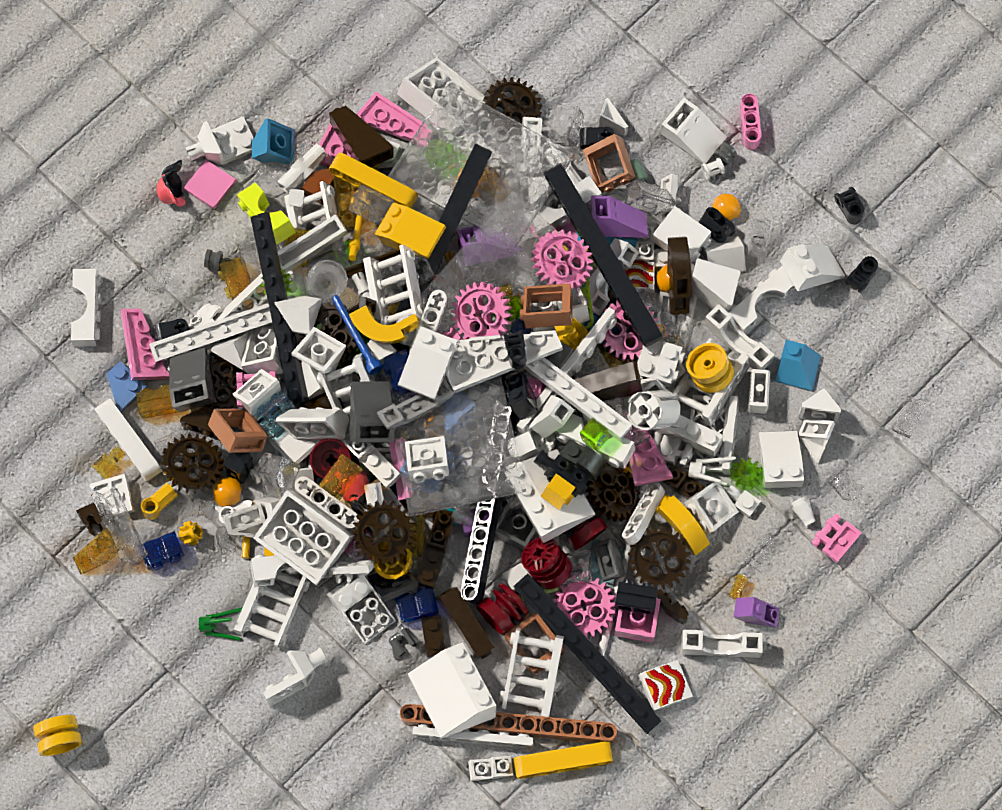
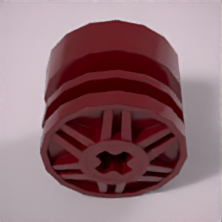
[310,439,353,481]
[562,500,608,551]
[521,538,572,589]
[476,583,528,636]

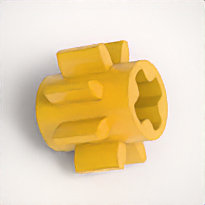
[179,521,203,546]

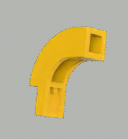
[349,305,421,344]
[655,493,710,556]

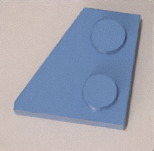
[107,361,147,413]

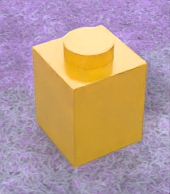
[541,474,576,510]

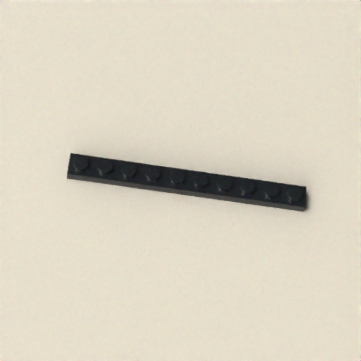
[250,212,309,405]
[513,573,662,734]

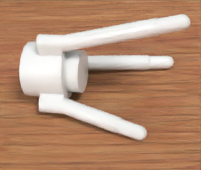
[688,456,736,486]

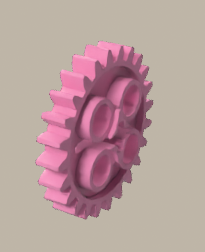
[531,229,593,289]
[451,282,513,340]
[600,301,660,361]
[553,575,616,638]

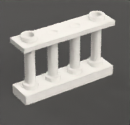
[284,181,345,269]
[363,245,425,325]
[671,338,751,426]
[317,353,376,415]
[234,572,311,650]
[499,628,564,717]

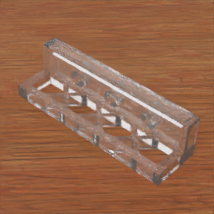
[91,487,148,565]

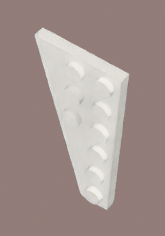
[446,330,563,394]

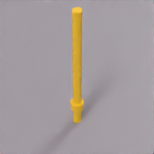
[348,190,368,261]

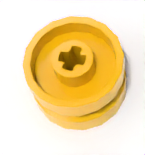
[686,343,734,393]
[33,715,83,756]

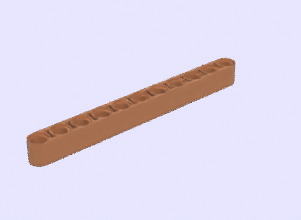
[400,704,617,744]

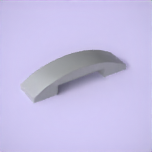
[377,379,454,429]

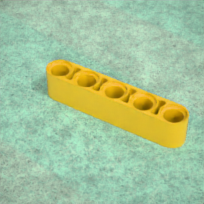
[329,153,419,209]
[513,742,613,779]

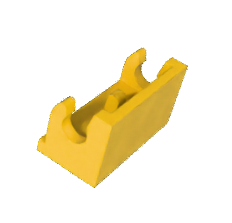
[555,316,589,351]

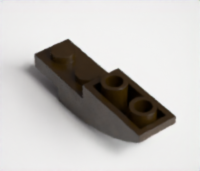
[667,236,692,315]
[416,508,457,589]

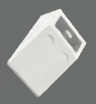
[660,98,727,164]
[326,574,396,644]

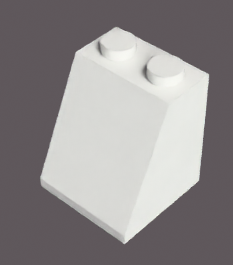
[691,258,741,312]

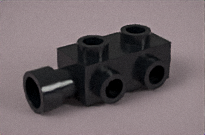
[533,449,590,498]

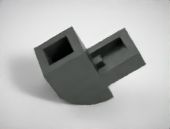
[560,439,606,481]

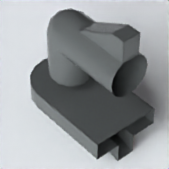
[389,624,420,660]

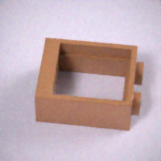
[583,134,636,193]
[520,283,573,328]
[208,409,268,453]
[505,612,565,676]

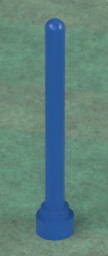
[332,295,383,375]

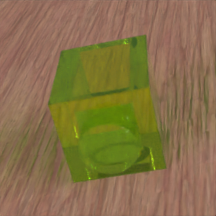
[580,418,609,452]

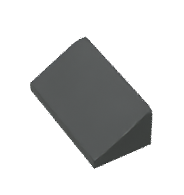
[593,538,626,582]

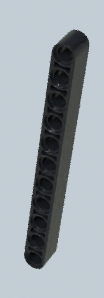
[392,143,493,324]
[543,163,663,348]
[461,393,517,605]

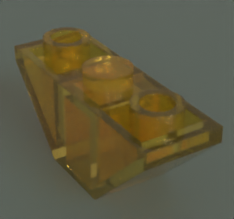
[333,176,357,229]
[73,528,119,574]

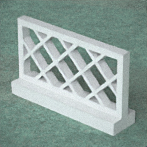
[684,395,740,475]

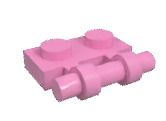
[811,514,862,563]

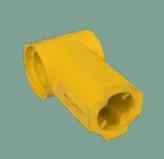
[141,483,178,520]

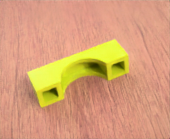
[236,183,296,245]

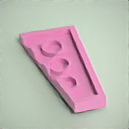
[357,92,435,147]
[121,308,169,380]
[620,412,673,486]

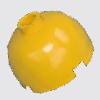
[372,542,413,579]

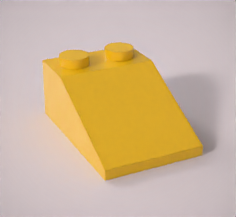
[375,203,446,258]

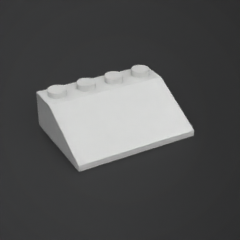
[397,57,485,139]
[504,449,595,543]
[253,490,355,585]
[408,642,496,739]

